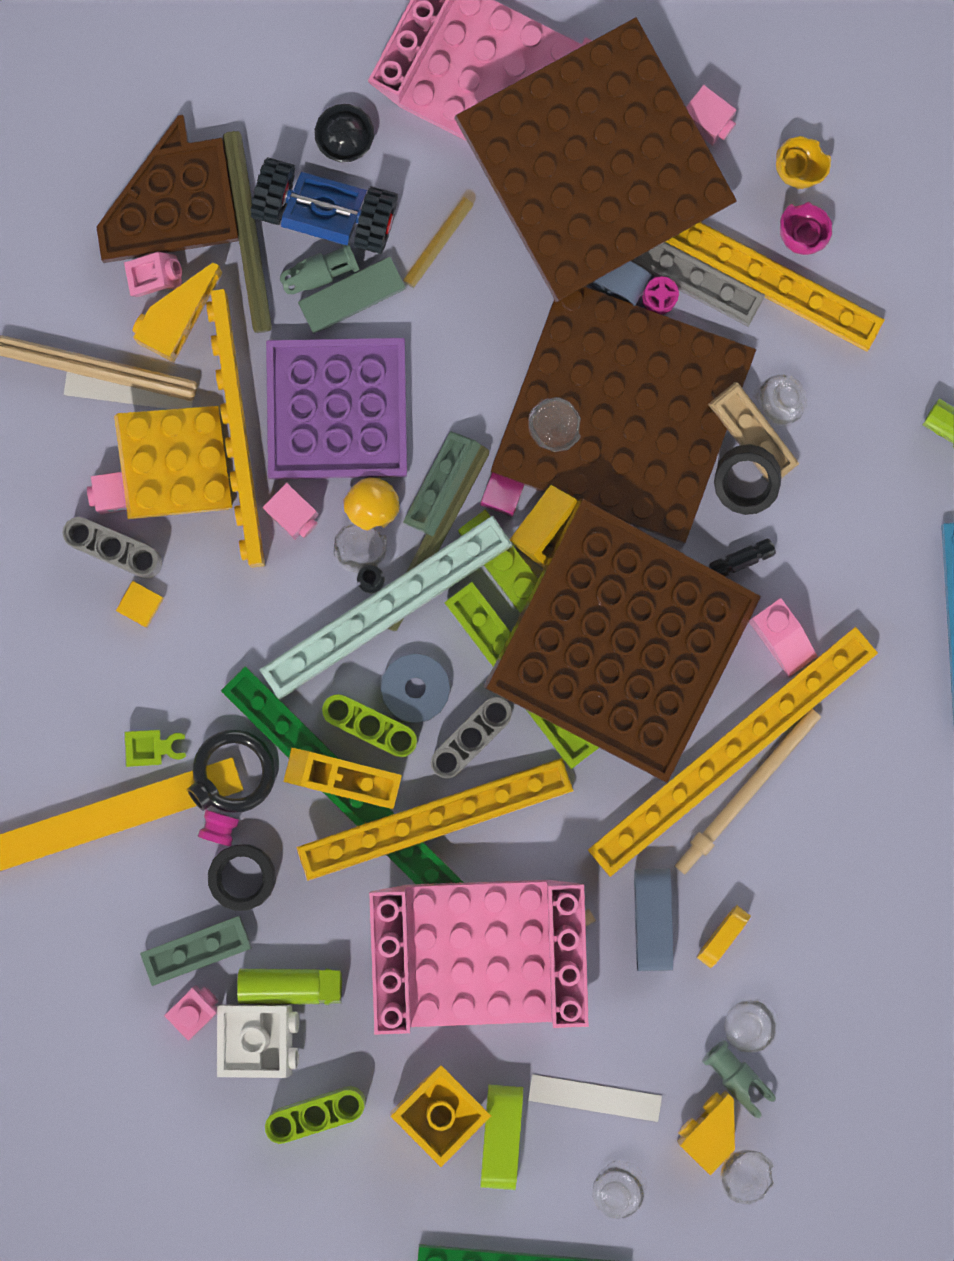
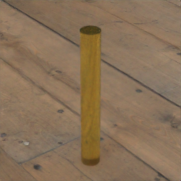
[403,197,474,288]

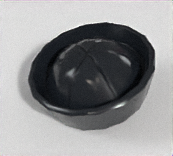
[314,104,374,162]

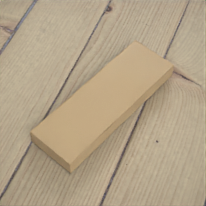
[708,382,799,482]

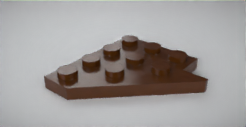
[96,115,239,263]

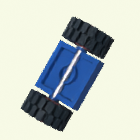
[251,157,398,254]

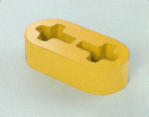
[696,905,751,968]

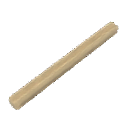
[0,335,197,401]

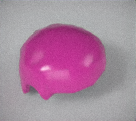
[780,202,832,255]

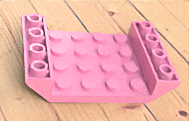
[368,0,592,141]
[369,880,589,1035]

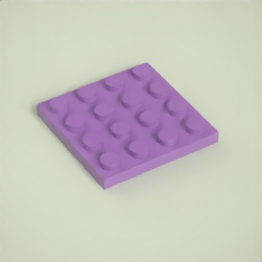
[266,338,407,480]

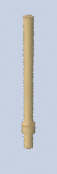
[674,709,821,875]

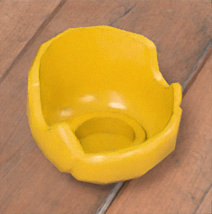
[776,136,831,189]
[343,478,400,531]

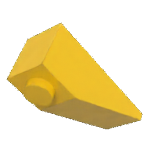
[132,263,222,363]
[283,748,402,809]

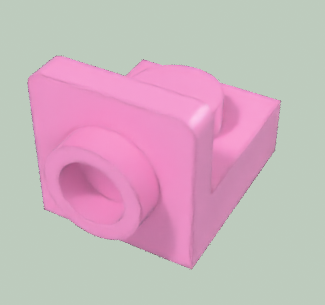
[124,252,182,297]
[164,985,219,1041]

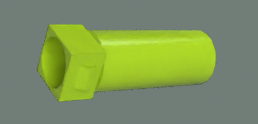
[237,968,342,1005]

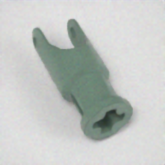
[280,243,360,295]
[702,1040,776,1118]

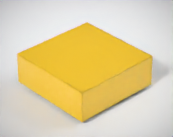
[116,581,164,628]

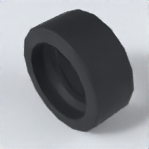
[714,444,781,515]
[208,844,276,911]

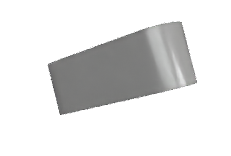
[62,517,162,579]
[431,697,512,779]

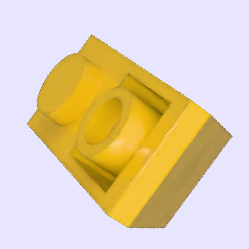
[677,1090,735,1176]

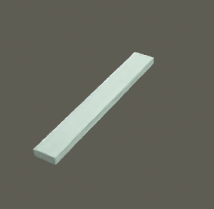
[260,516,513,699]

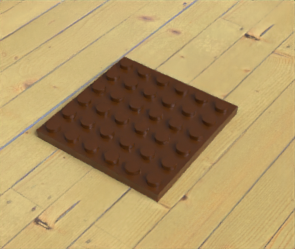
[454,17,737,302]
[490,287,757,544]
[484,499,761,783]

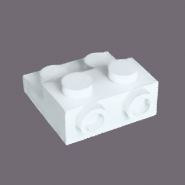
[217,1004,299,1078]

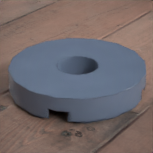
[381,653,450,723]

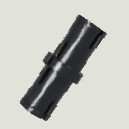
[357,565,385,594]

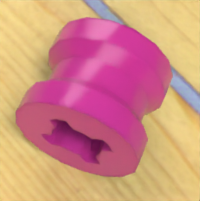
[642,276,679,315]
[198,810,239,847]

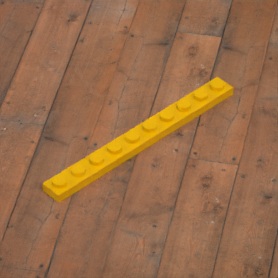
[587,627,878,877]

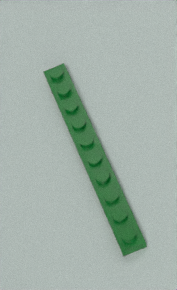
[221,666,464,884]

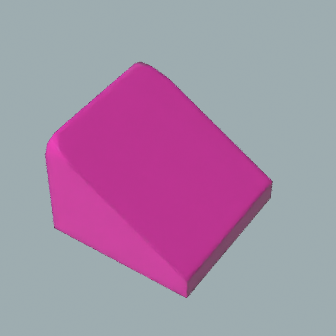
[480,473,524,517]

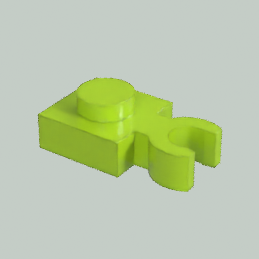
[124,730,186,767]

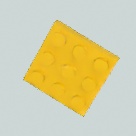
[114,406,232,519]

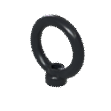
[187,730,276,813]

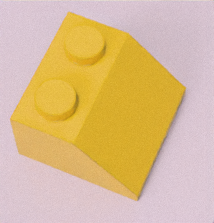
[509,485,578,569]
[390,1065,491,1167]

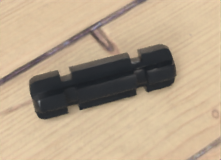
[709,538,776,577]

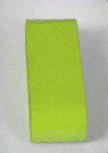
[322,694,418,757]
[480,1084,524,1190]
[265,1086,366,1144]

